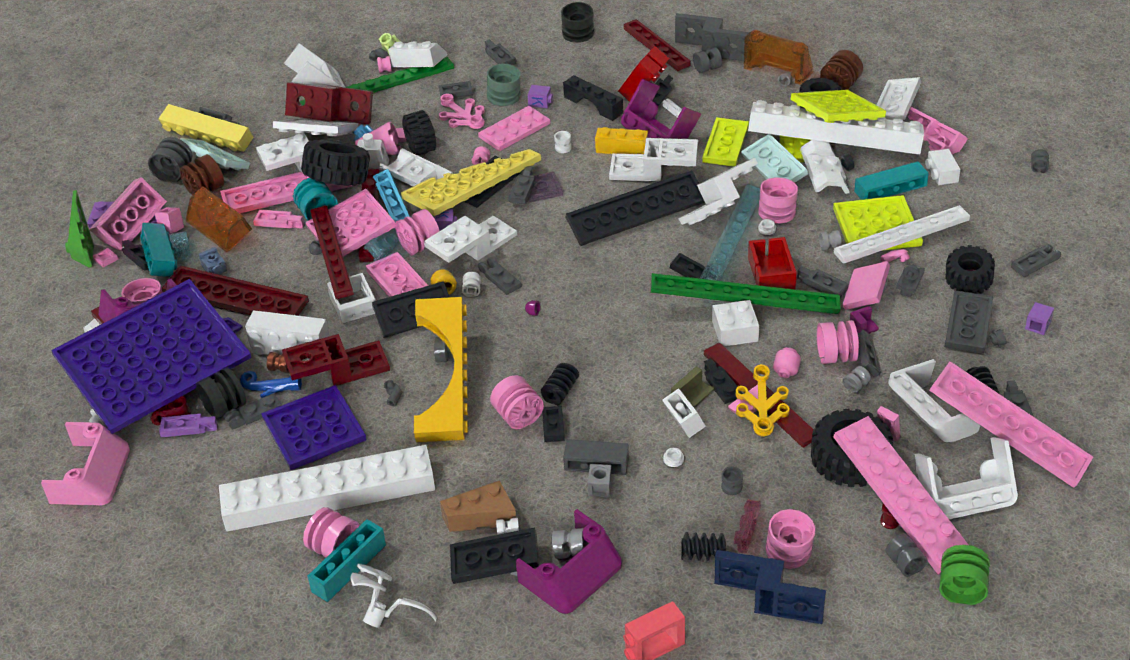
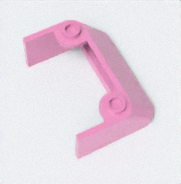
[41,422,130,505]

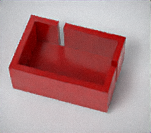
[618,46,670,101]
[748,237,797,290]

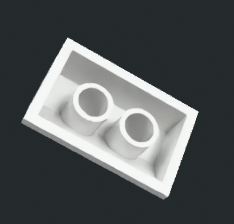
[388,41,447,67]

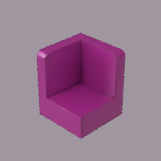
[850,306,879,334]

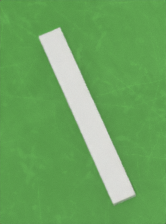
[834,205,970,264]

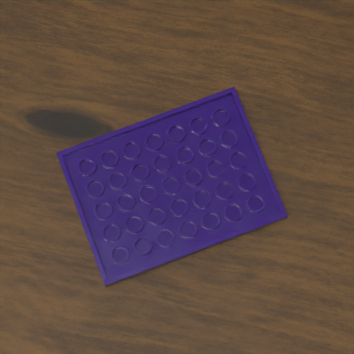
[51,279,252,434]

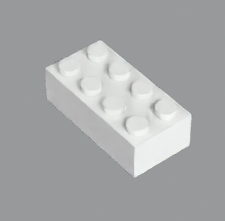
[245,311,329,360]

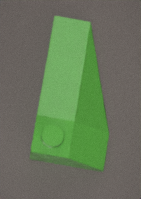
[65,190,94,268]

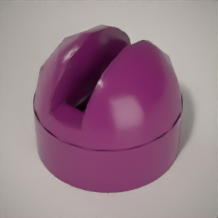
[525,300,541,316]

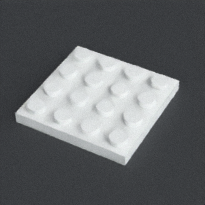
[273,118,358,136]

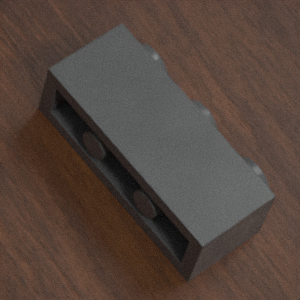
[563,439,629,475]

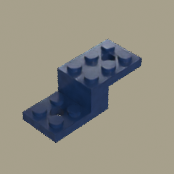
[714,550,826,624]

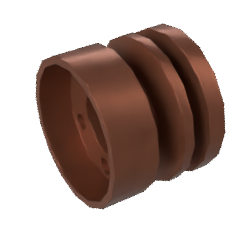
[820,50,863,90]
[179,154,224,199]

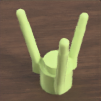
[379,33,401,56]

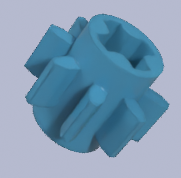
[353,124,373,141]

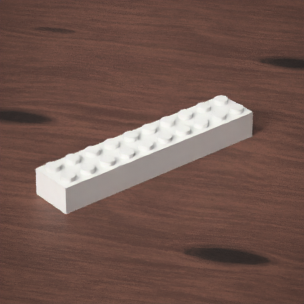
[748,100,924,154]
[219,445,435,532]

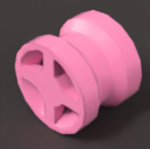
[377,56,392,73]
[472,146,491,165]

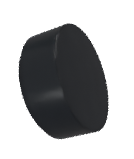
[841,153,854,171]

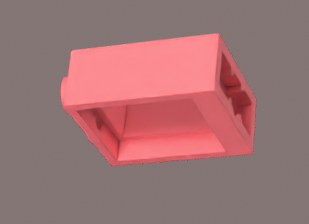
[623,601,685,660]

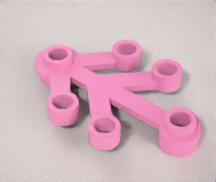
[439,94,485,129]

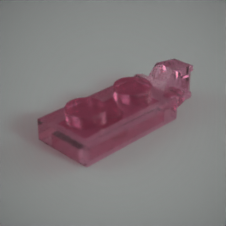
[734,499,761,554]

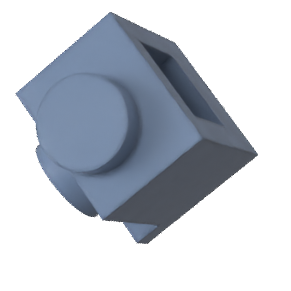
[199,247,227,275]

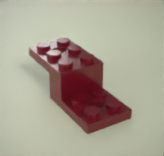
[285,82,373,124]
[282,334,390,386]

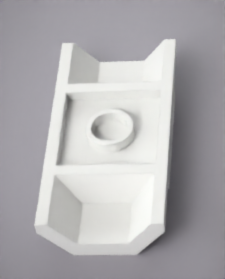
[800,139,850,194]
[379,148,453,186]

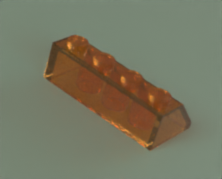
[186,186,252,252]

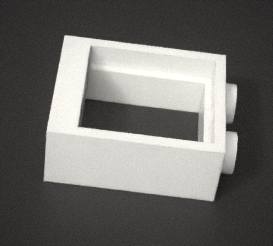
[327,273,376,323]

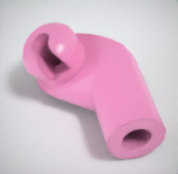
[881,249,910,262]

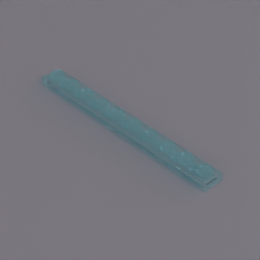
[700,184,760,300]

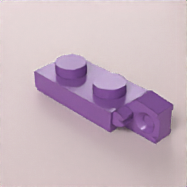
[159,414,218,437]

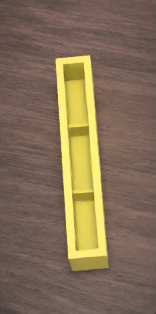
[159,104,254,152]

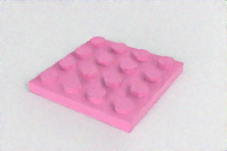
[305,189,395,257]

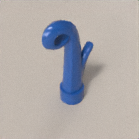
[240,371,302,398]

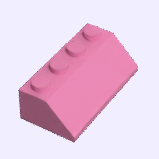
[89,177,167,251]

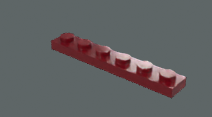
[624,19,691,71]

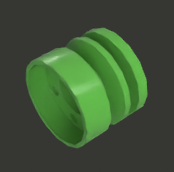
[939,545,990,605]

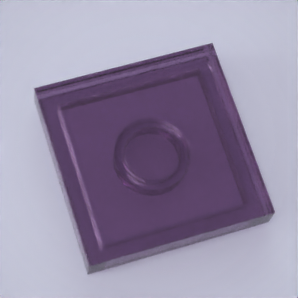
[528,172,563,202]

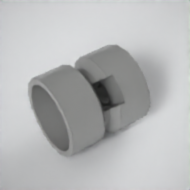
[552,528,588,559]

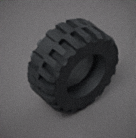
[301,140,370,186]
[811,408,893,487]

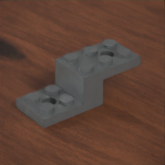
[675,13,750,62]

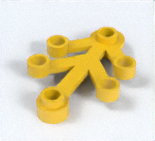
[735,364,790,437]

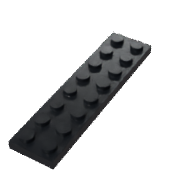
[565,170,705,246]

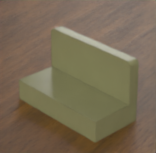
[671,366,714,408]

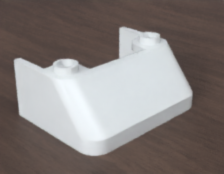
[284,43,345,87]
[888,359,980,442]
[914,437,1018,519]

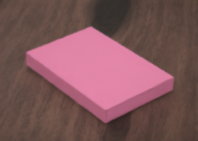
[843,261,890,310]

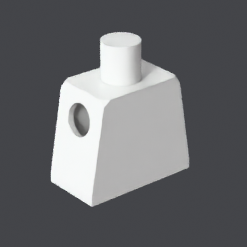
[357,133,389,170]

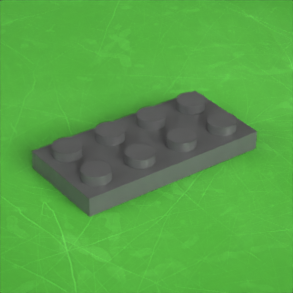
[944,290,993,354]

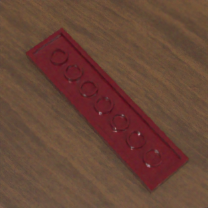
[162,266,309,316]

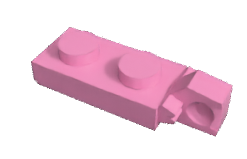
[253,210,304,228]

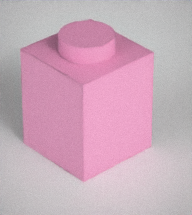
[155,207,184,235]

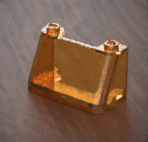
[744,30,813,85]

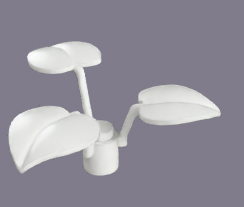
[350,564,437,628]

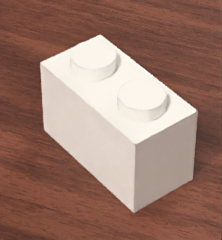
[925,149,960,185]
[662,388,706,438]

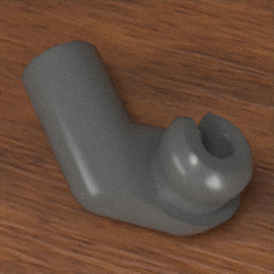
[369,48,389,61]
[384,380,402,406]

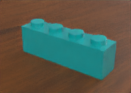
[854,161,929,200]
[140,223,177,277]
[307,519,386,602]

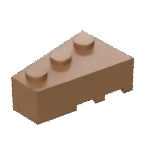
[440,480,516,532]

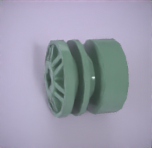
[487,64,520,106]

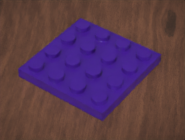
[261,385,366,470]

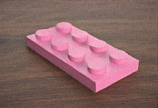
[478,106,550,151]
[366,252,428,297]

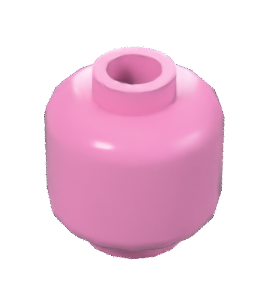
[773,347,801,378]

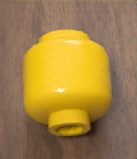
[430,269,457,295]

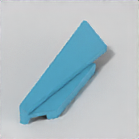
[373,169,411,223]

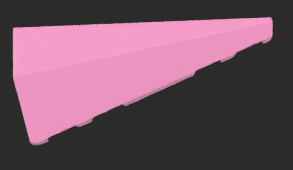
[907,107,968,154]

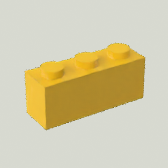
[595,127,648,154]

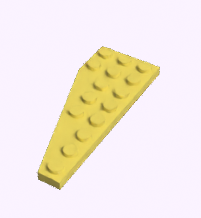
[401,149,541,216]

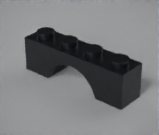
[563,75,623,121]

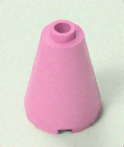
[355,121,401,155]

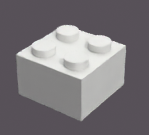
[712,300,759,346]

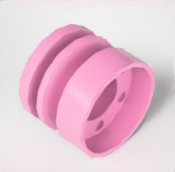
[758,177,798,224]
[395,209,439,256]
[121,278,163,304]
[817,320,859,364]
[490,375,544,430]
[303,507,360,558]
[765,509,815,569]

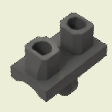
[896,264,925,297]

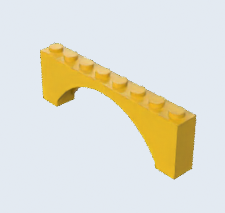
[414,297,468,442]

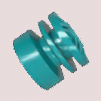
[293,178,338,221]

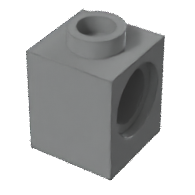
[588,464,612,497]

